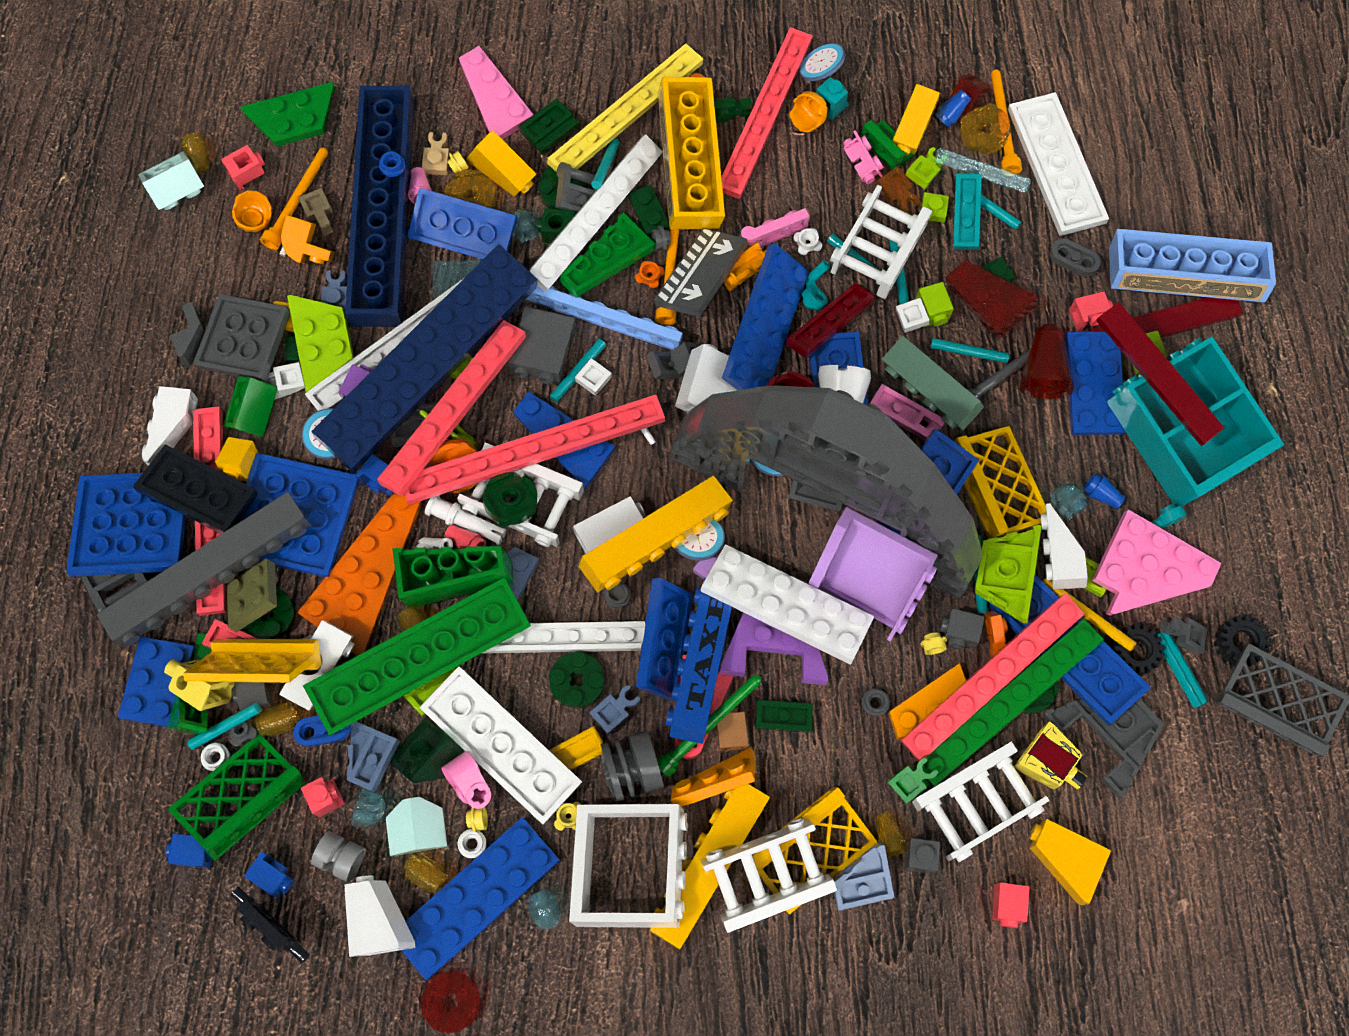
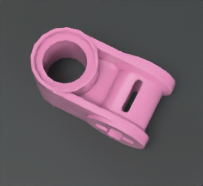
[441,751,491,809]

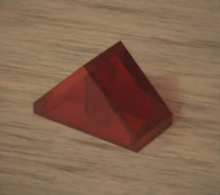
[949,74,990,123]

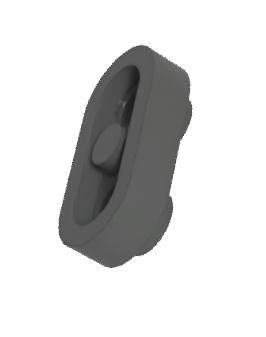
[1050,238,1101,277]

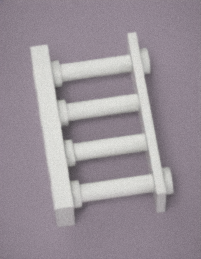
[830,185,932,299]
[457,443,584,547]
[912,741,1049,862]
[700,818,837,933]

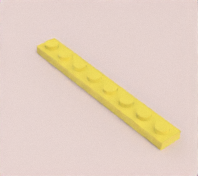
[547,44,703,172]

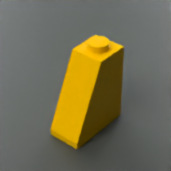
[893,84,940,155]
[466,130,536,197]
[1029,819,1111,905]

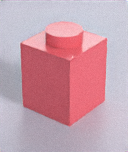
[992,882,1029,928]

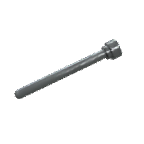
[967,335,1057,399]

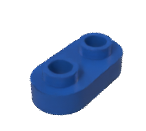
[293,715,351,747]

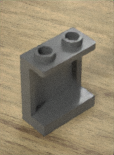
[508,307,576,384]

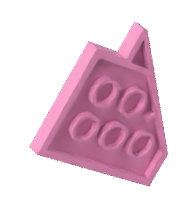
[1092,510,1221,616]

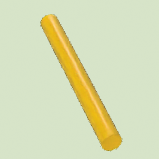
[1042,578,1137,651]

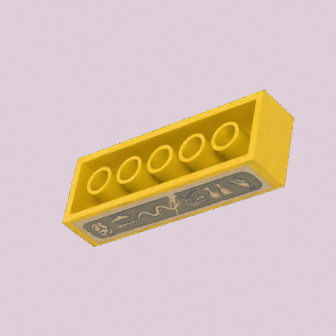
[658,77,725,230]

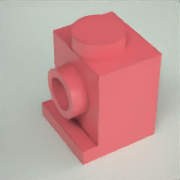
[221,145,265,190]
[1069,292,1113,332]
[301,777,345,818]

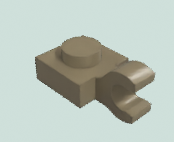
[298,188,333,236]

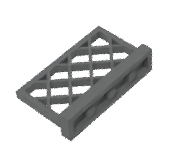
[1213,643,1349,757]

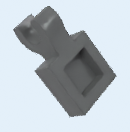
[1159,616,1207,655]

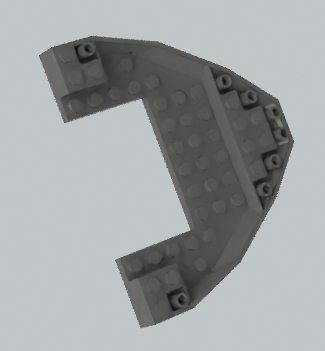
[671,386,983,599]

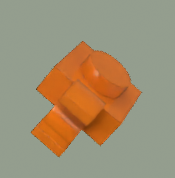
[983,611,1007,658]

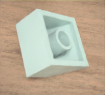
[138,152,204,210]

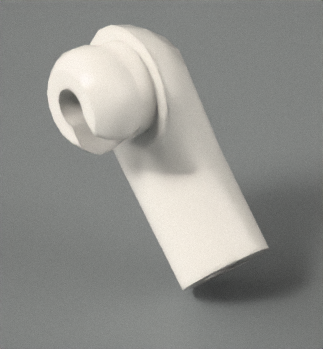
[415,537,453,549]

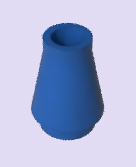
[935,89,972,127]
[1083,473,1125,509]

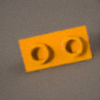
[724,242,766,292]

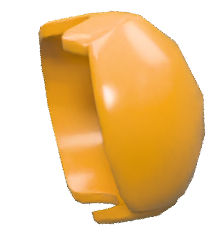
[789,91,828,133]
[232,190,272,232]

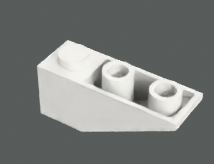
[142,386,198,466]
[1041,504,1088,590]

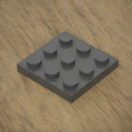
[193,294,291,382]

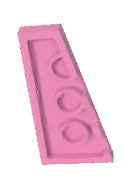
[459,46,534,140]

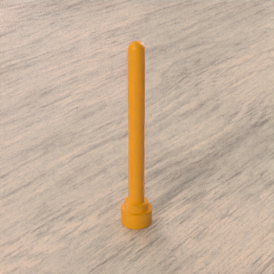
[991,69,1022,176]
[260,147,328,250]
[655,228,679,326]

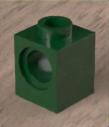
[537,208,575,244]

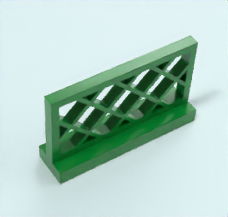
[168,733,305,862]

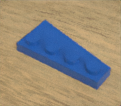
[513,392,615,491]

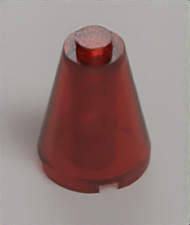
[1020,324,1074,400]

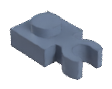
[321,270,347,310]
[589,685,640,735]

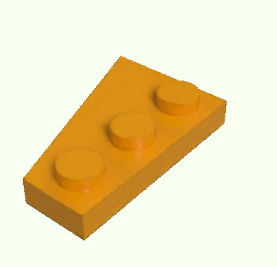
[888,663,974,740]
[671,747,756,807]

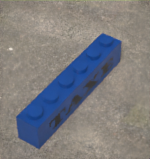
[666,578,732,744]

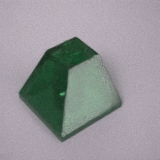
[390,718,465,784]

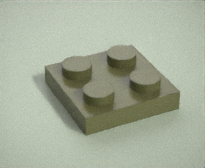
[227,558,277,632]

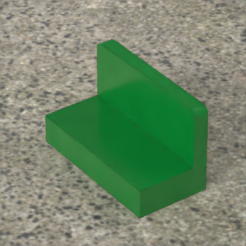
[861,120,915,172]
[223,376,277,437]

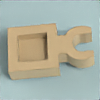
[422,132,450,175]

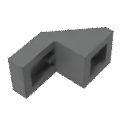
[170,302,205,367]
[646,342,701,380]

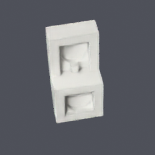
[262,362,305,400]

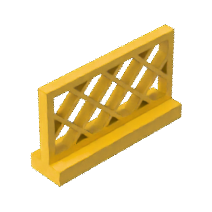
[954,426,1046,539]
[183,639,322,683]
[752,787,878,915]

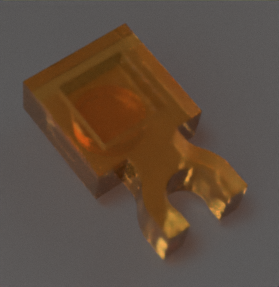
[877,166,921,213]

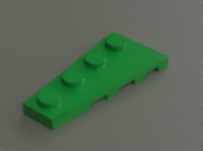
[560,212,656,298]

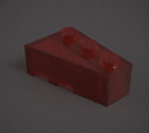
[945,260,1038,339]

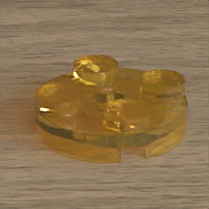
[960,103,1011,154]
[444,170,496,208]

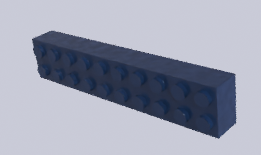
[345,86,414,327]
[311,244,538,474]

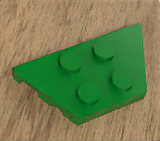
[241,82,335,147]

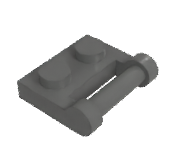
[555,162,606,214]
[80,573,149,612]

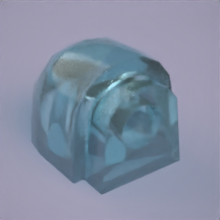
[512,208,539,243]
[1052,484,1088,520]
[350,788,386,828]
[527,889,561,930]

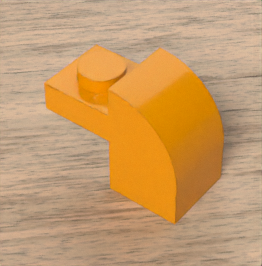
[281,215,335,265]

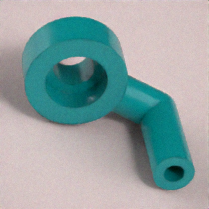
[802,260,830,311]
[1151,504,1187,528]

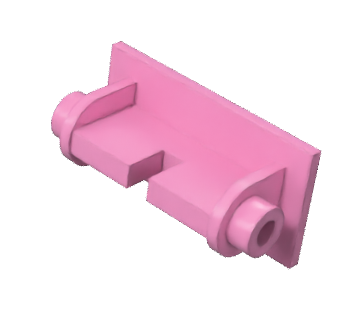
[843,131,884,184]

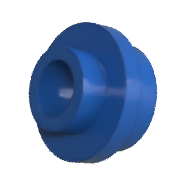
[379,151,405,177]

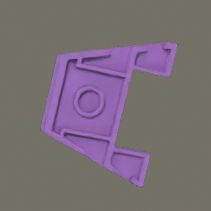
[719,612,828,685]

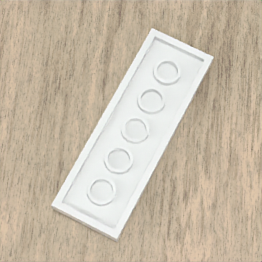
[1008,92,1109,236]
[701,544,874,665]
[420,667,582,825]

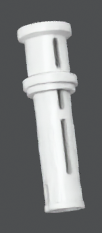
[425,495,507,545]

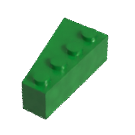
[392,546,514,609]

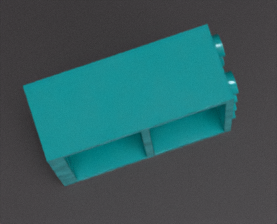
[1107,336,1284,507]

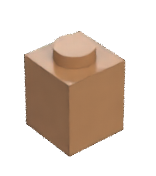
[716,708,748,753]

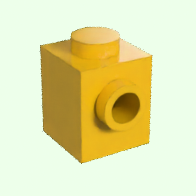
[215,437,258,482]

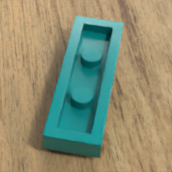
[953,173,982,250]

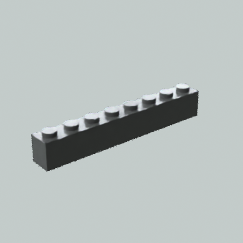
[96,492,311,647]

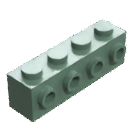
[882,336,984,431]

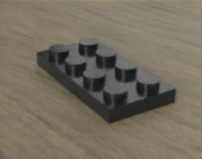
[133,444,257,534]

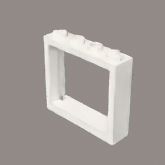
[569,804,688,928]

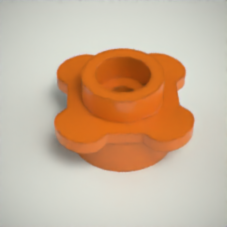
[635,261,664,289]

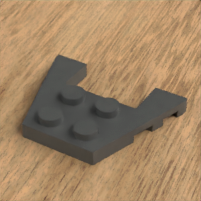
[1043,699,1164,800]

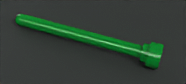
[656,674,761,777]

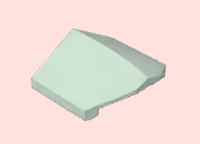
[386,797,448,857]

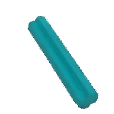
[1155,632,1208,708]

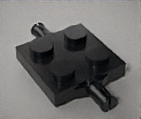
[230,887,310,964]

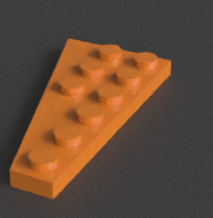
[297,493,422,656]

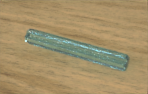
[935,148,1031,193]

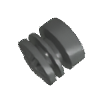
[600,730,664,802]

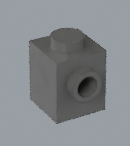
[939,609,984,649]
[232,682,274,712]

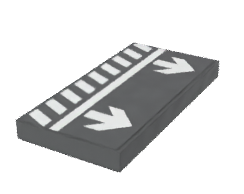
[654,228,748,317]

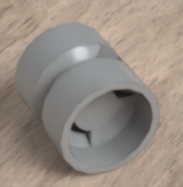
[311,831,366,882]

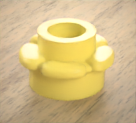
[447,151,470,175]
[920,632,947,655]
[466,807,488,832]

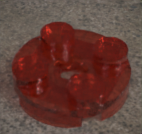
[421,972,481,1033]

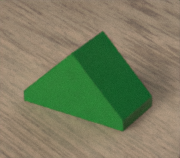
[167,695,207,735]

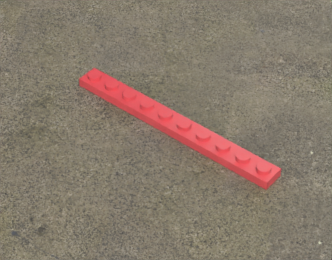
[404,395,665,505]

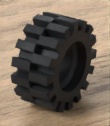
[1214,615,1271,667]
[1109,623,1165,676]

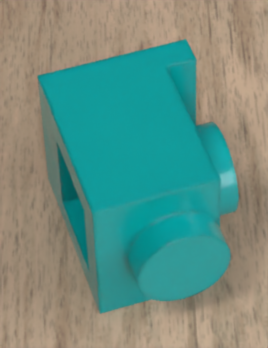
[816,77,849,120]

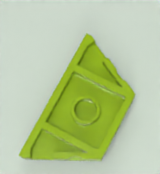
[287,295,354,393]
[975,525,1042,624]

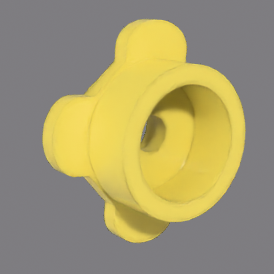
[554,802,581,831]

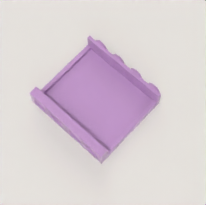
[808,507,938,642]

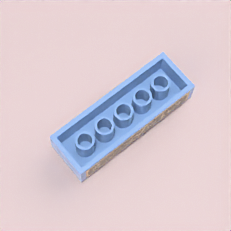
[1109,229,1276,302]

